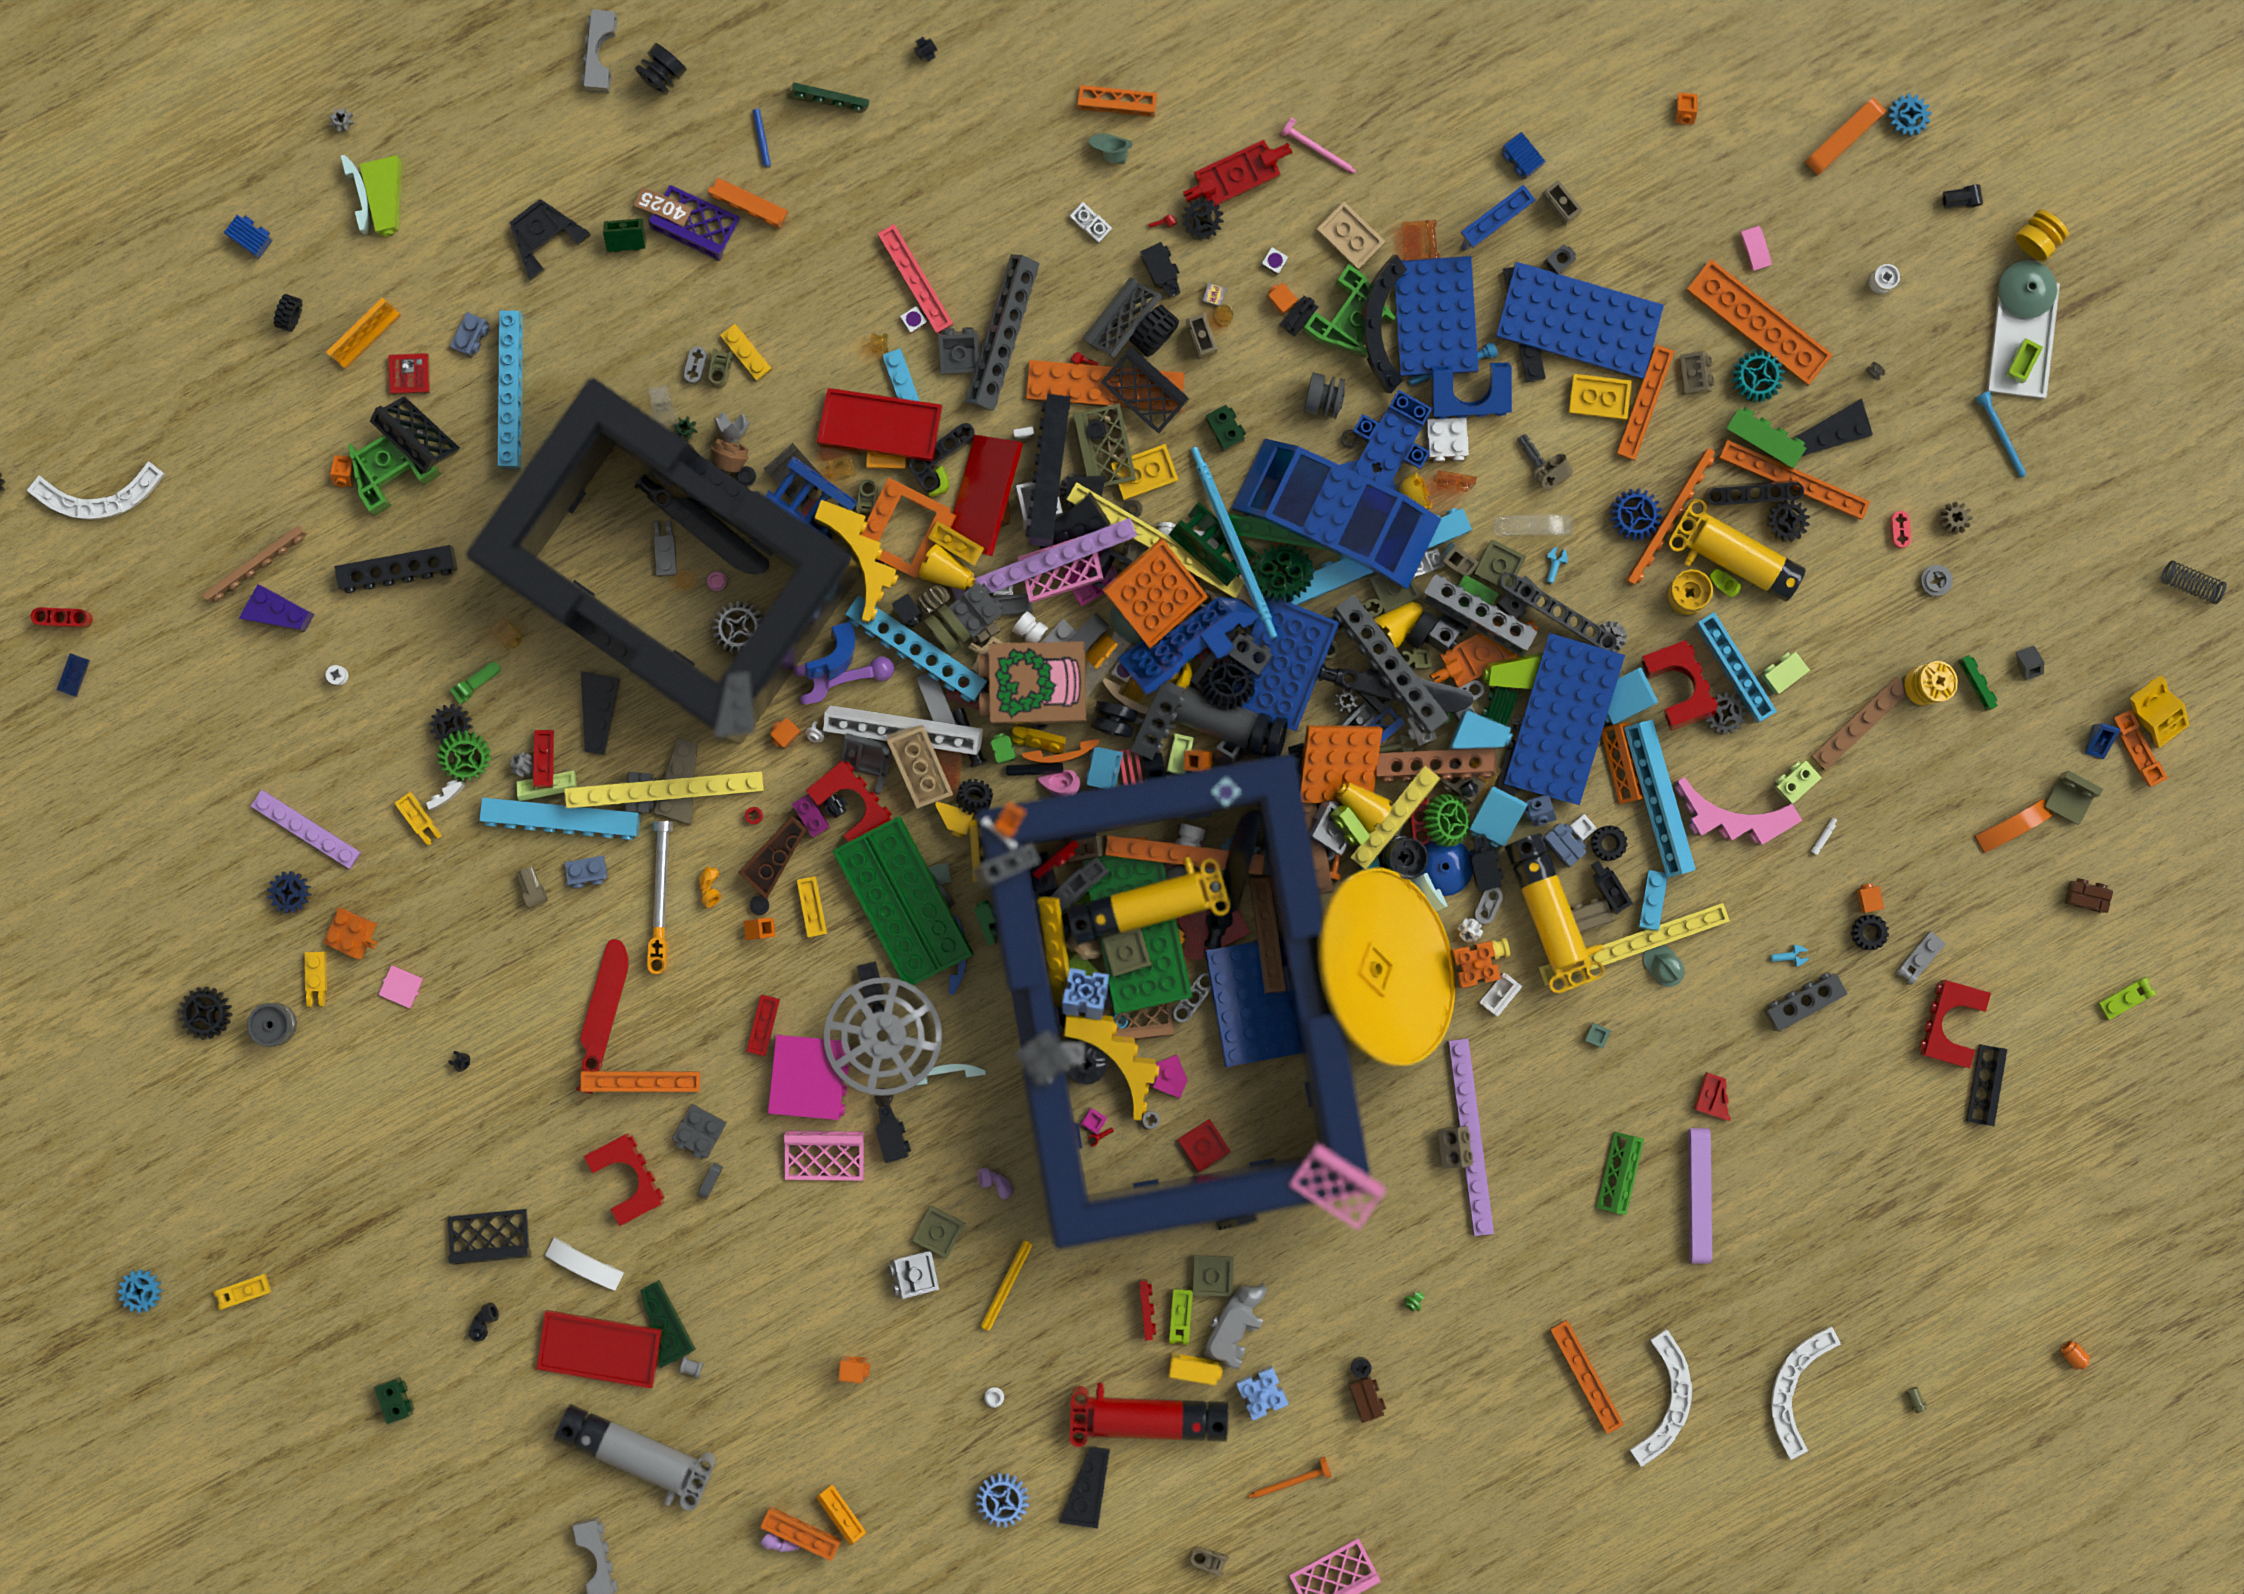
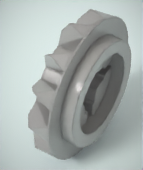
[1921,565,1953,596]
[1600,621,1627,652]

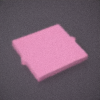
[379,965,423,1008]

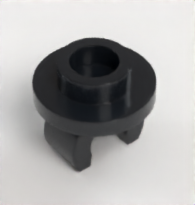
[449,1051,470,1072]

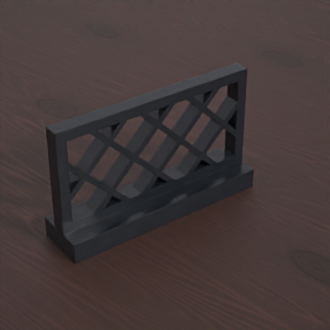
[1101,346,1190,434]
[369,396,460,473]
[448,1209,531,1265]

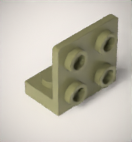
[2045,770,2103,825]

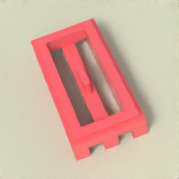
[1120,749,1143,784]

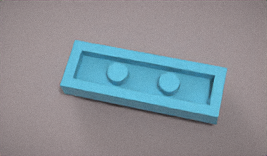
[882,348,919,401]
[1639,870,1667,931]

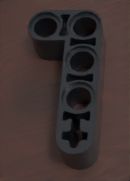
[909,423,975,493]

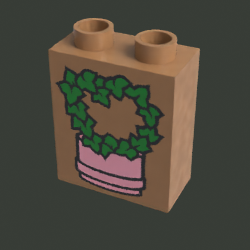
[979,641,1086,726]

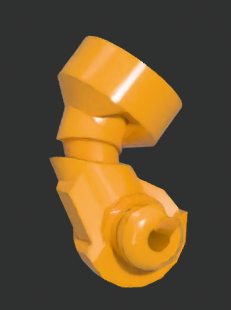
[699,866,722,908]

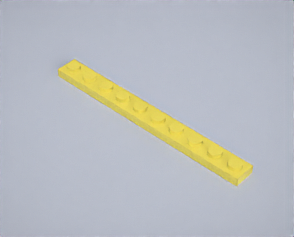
[1067,482,1244,599]
[565,771,764,808]
[1538,903,1730,986]

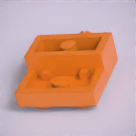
[323,907,377,960]

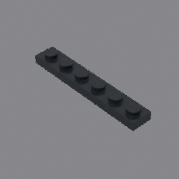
[1503,267,1546,383]

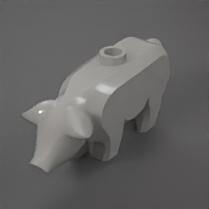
[1204,1282,1267,1369]

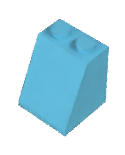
[1605,667,1658,726]
[1448,710,1512,750]
[1469,786,1528,848]

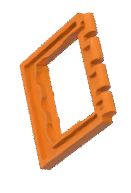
[860,477,956,579]

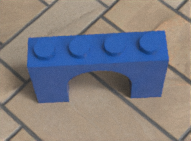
[1431,362,1512,419]

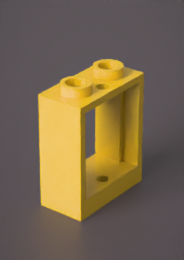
[1169,1353,1222,1385]

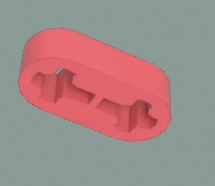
[1890,511,1911,549]

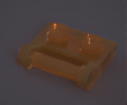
[1402,220,1440,261]

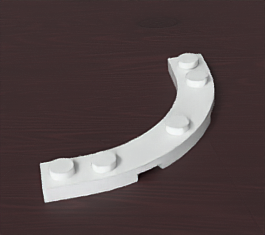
[27,461,166,520]
[1771,1326,1841,1460]
[1629,1329,1692,1467]

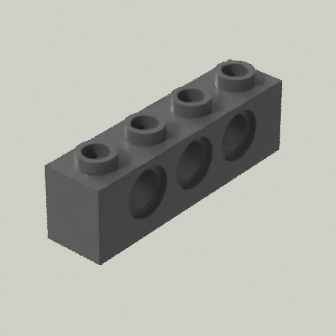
[1131,681,1185,760]
[1764,972,1847,1031]

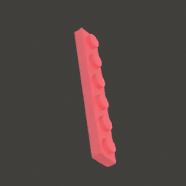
[878,224,953,334]

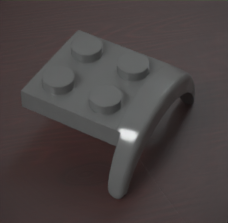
[841,733,892,794]

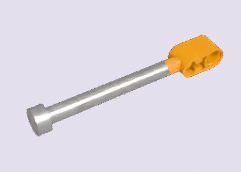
[647,821,673,974]

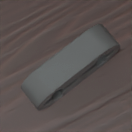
[697,1162,723,1200]

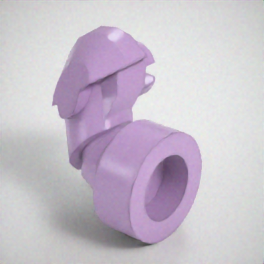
[977,1168,1013,1199]
[760,1532,800,1552]

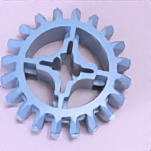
[976,1473,1029,1527]

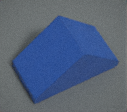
[2085,723,2120,759]

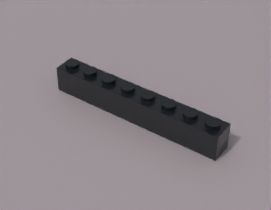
[1025,394,1071,547]

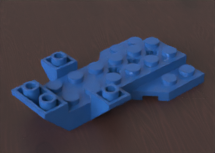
[1314,390,1433,537]
[1117,597,1259,694]

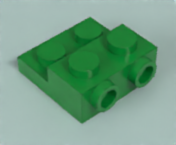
[974,900,998,946]

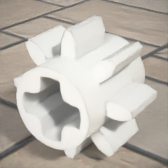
[1458,918,1483,942]

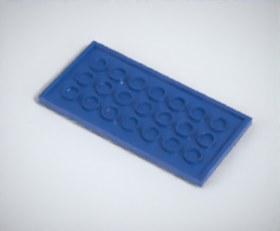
[1495,262,1664,380]
[1504,633,1625,806]

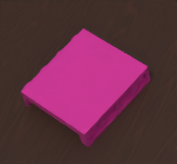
[768,1035,851,1120]

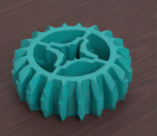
[1731,350,1785,403]

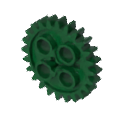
[1251,543,1314,603]

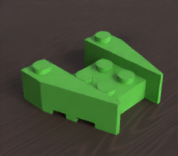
[1302,264,1395,357]
[348,435,441,516]

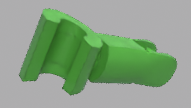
[450,662,501,704]

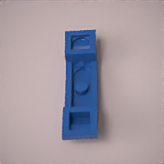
[949,916,967,995]

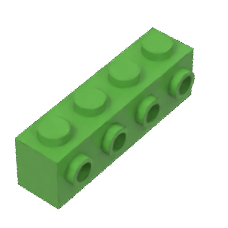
[1727,407,1807,468]

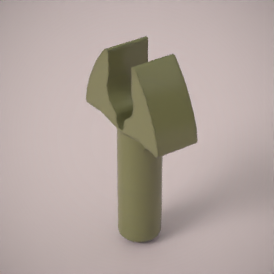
[1379,735,1415,753]

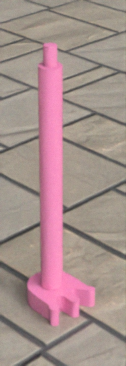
[1281,117,1356,174]

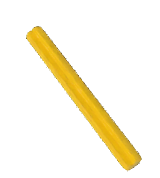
[981,1240,1033,1331]

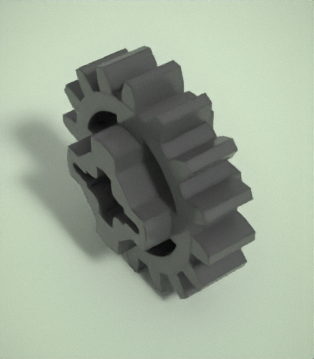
[1704,692,1747,735]

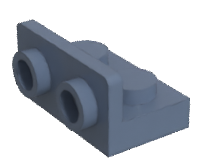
[450,312,489,358]
[565,856,608,889]

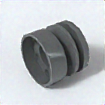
[1304,372,1346,419]

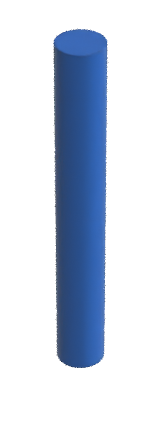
[752,109,771,168]

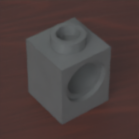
[1544,244,1576,274]

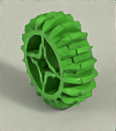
[437,730,491,782]
[1422,794,1472,847]

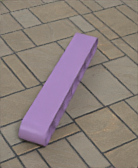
[1688,1128,1712,1264]

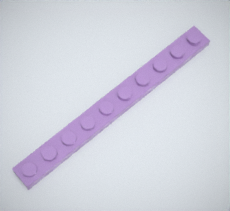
[952,518,1137,601]
[1448,1038,1494,1236]

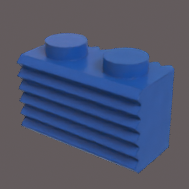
[1501,132,1545,179]
[224,214,273,258]

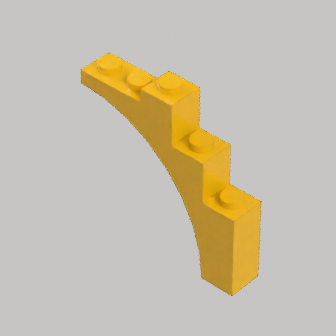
[814,500,898,624]
[1064,1013,1159,1120]

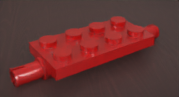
[1182,140,1293,206]

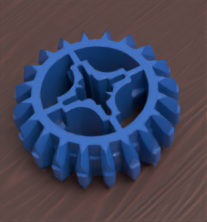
[1609,488,1663,541]

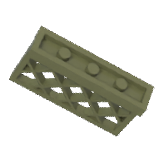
[1073,403,1136,487]

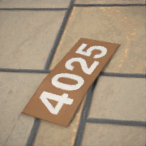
[633,187,693,227]

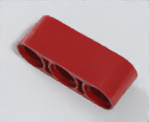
[30,607,93,628]
[1409,796,1431,845]

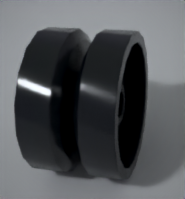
[1090,700,1138,738]
[1250,712,1288,759]

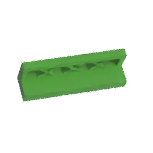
[1597,1132,1644,1215]

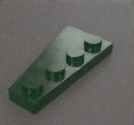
[787,82,869,113]
[640,1280,696,1368]

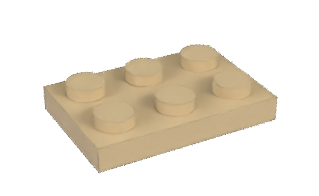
[1317,202,1386,270]

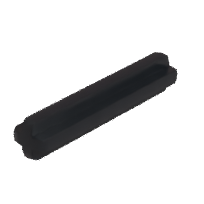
[1006,763,1064,776]

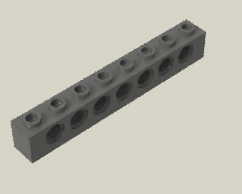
[965,254,1040,411]
[1333,594,1449,736]

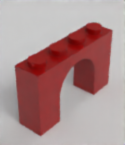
[1641,640,1718,731]
[806,760,893,842]
[1919,980,1991,1068]
[584,1133,665,1226]

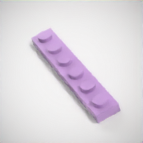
[251,790,362,869]

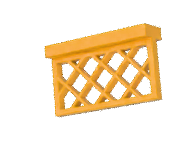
[326,297,401,369]

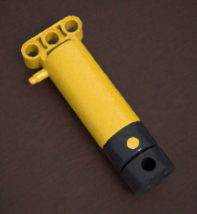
[1504,833,1604,994]
[1067,857,1230,945]

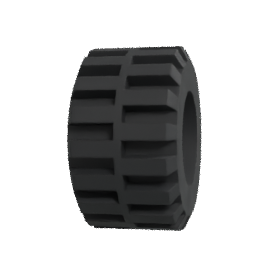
[1130,304,1179,357]

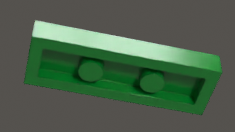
[1958,655,1998,711]

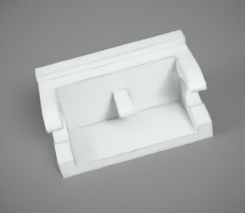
[1479,972,1522,1017]

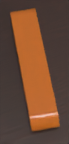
[1805,97,1887,175]

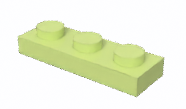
[517,770,577,801]

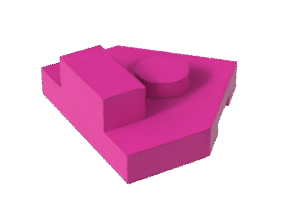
[1147,1054,1188,1098]

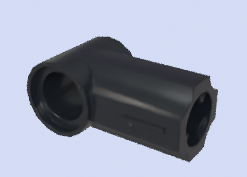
[1942,184,1983,209]

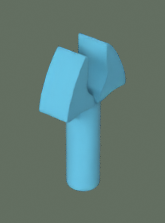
[1546,547,1568,584]
[1771,945,1809,966]

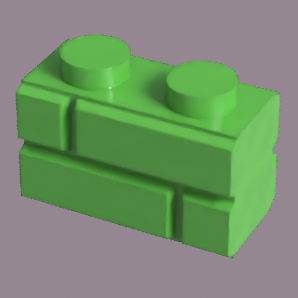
[991,733,1016,765]

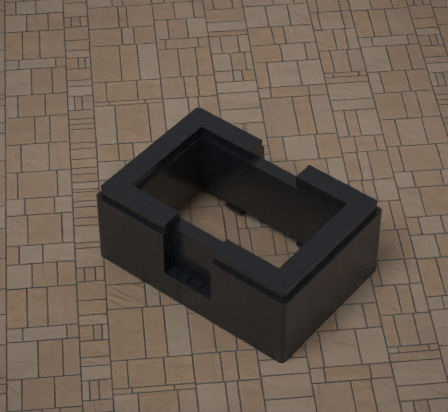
[466,378,861,744]

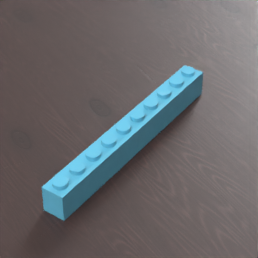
[1287,507,1472,606]

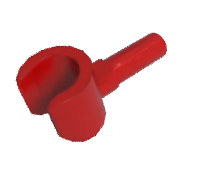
[1148,214,1177,228]
[1070,352,1099,366]
[1087,1127,1114,1146]

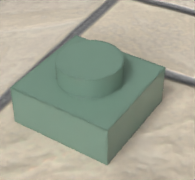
[928,863,952,885]
[1585,1022,1611,1048]

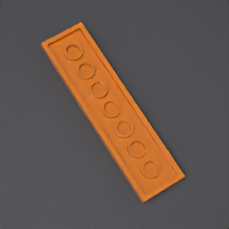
[1686,259,1833,386]
[1026,360,1184,412]

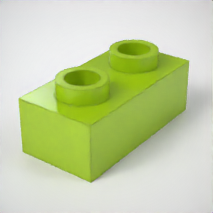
[2005,338,2043,384]
[1330,806,1370,845]

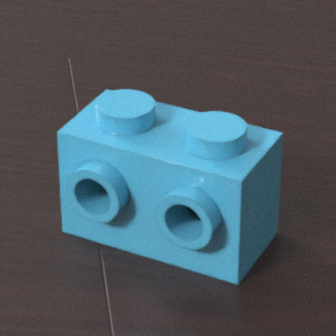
[1086,747,1123,788]

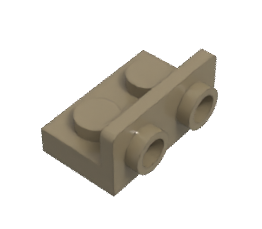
[1680,351,1715,394]

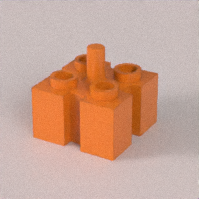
[1451,941,1501,988]

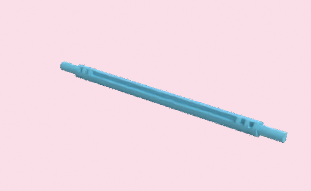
[1191,447,1278,640]

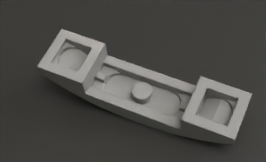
[916,672,956,725]

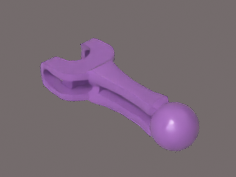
[793,657,894,705]

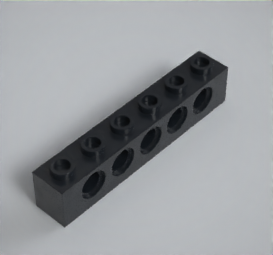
[334,545,458,593]

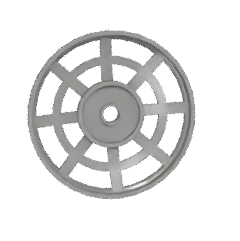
[824,977,942,1096]

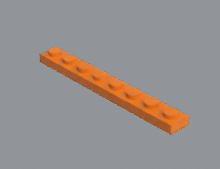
[1719,440,1870,520]
[1625,448,1715,586]
[1105,836,1264,875]

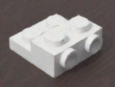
[1427,418,1469,462]

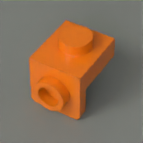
[994,802,1026,838]

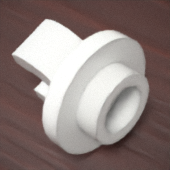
[806,721,826,743]

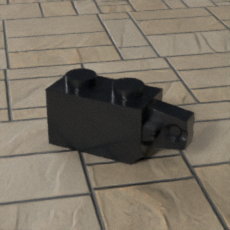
[1140,242,1180,299]
[1468,834,1504,892]
[1591,861,1633,914]
[876,1105,911,1163]

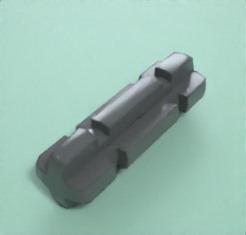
[1517,434,1546,468]

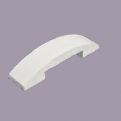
[545,1237,624,1290]

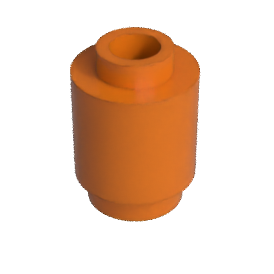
[2060,1340,2090,1370]

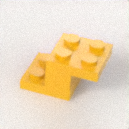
[2130,675,2190,749]

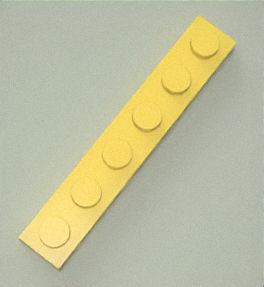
[1351,766,1441,870]

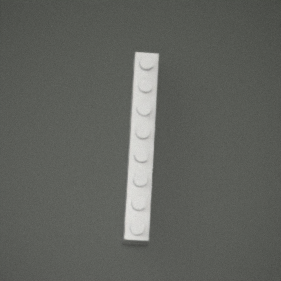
[823,705,983,755]

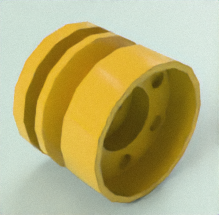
[2015,209,2069,262]
[1667,569,1713,616]
[1904,661,1958,706]

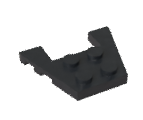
[509,199,591,280]

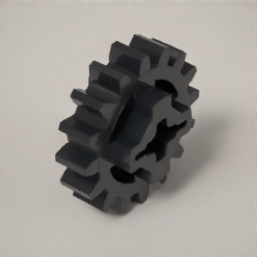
[1181,197,1224,240]
[1767,500,1810,542]
[429,704,473,745]

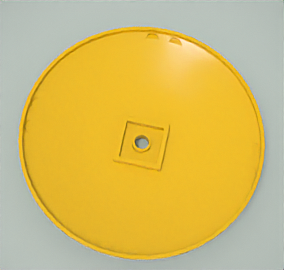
[1320,868,1456,1066]

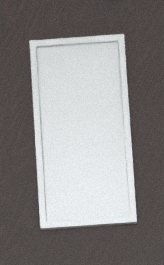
[1987,277,2060,399]

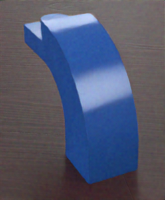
[805,622,855,680]

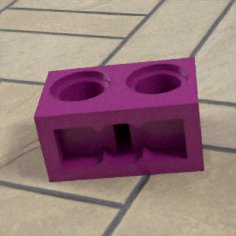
[792,794,831,838]

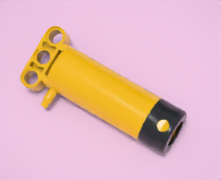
[1668,499,1806,602]

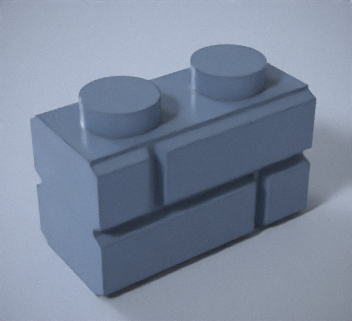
[1543,823,1586,868]

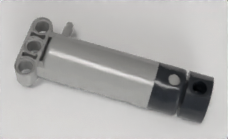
[554,1404,716,1510]

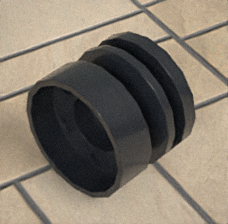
[634,43,687,95]
[1378,835,1428,879]
[1067,1042,1107,1085]

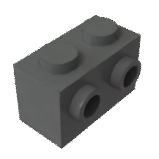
[1496,575,1541,620]

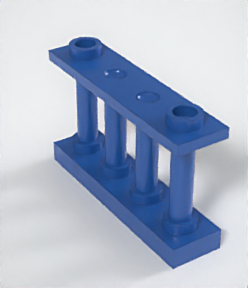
[765,456,857,541]

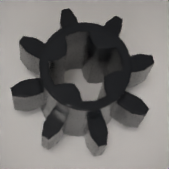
[913,37,937,62]
[823,794,848,818]

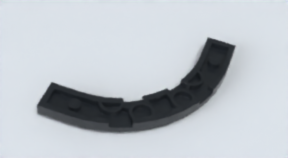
[1361,255,1407,394]

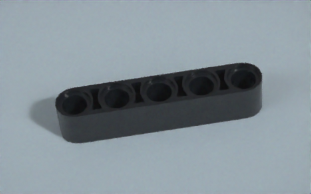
[1706,480,1804,505]

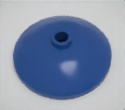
[1418,841,1473,896]

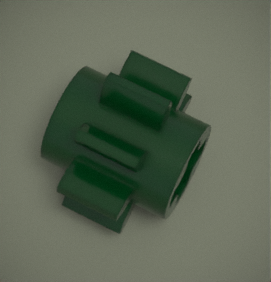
[673,416,698,440]

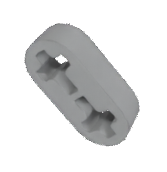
[684,346,707,384]

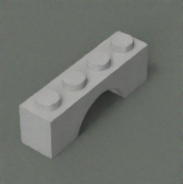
[581,10,618,93]
[572,1517,618,1594]

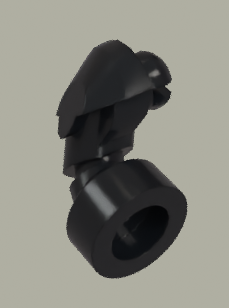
[468,1302,499,1342]

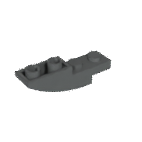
[1049,857,1110,916]

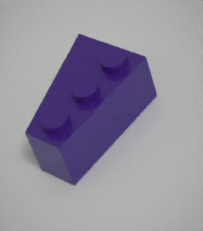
[239,584,315,631]

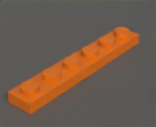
[1616,344,1675,461]
[580,1071,700,1092]
[1550,1319,1624,1434]

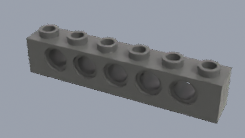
[1420,574,1537,658]

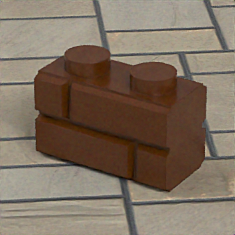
[2065,878,2113,913]
[1348,1376,1386,1423]

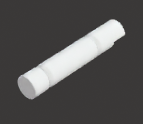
[1811,817,1837,855]

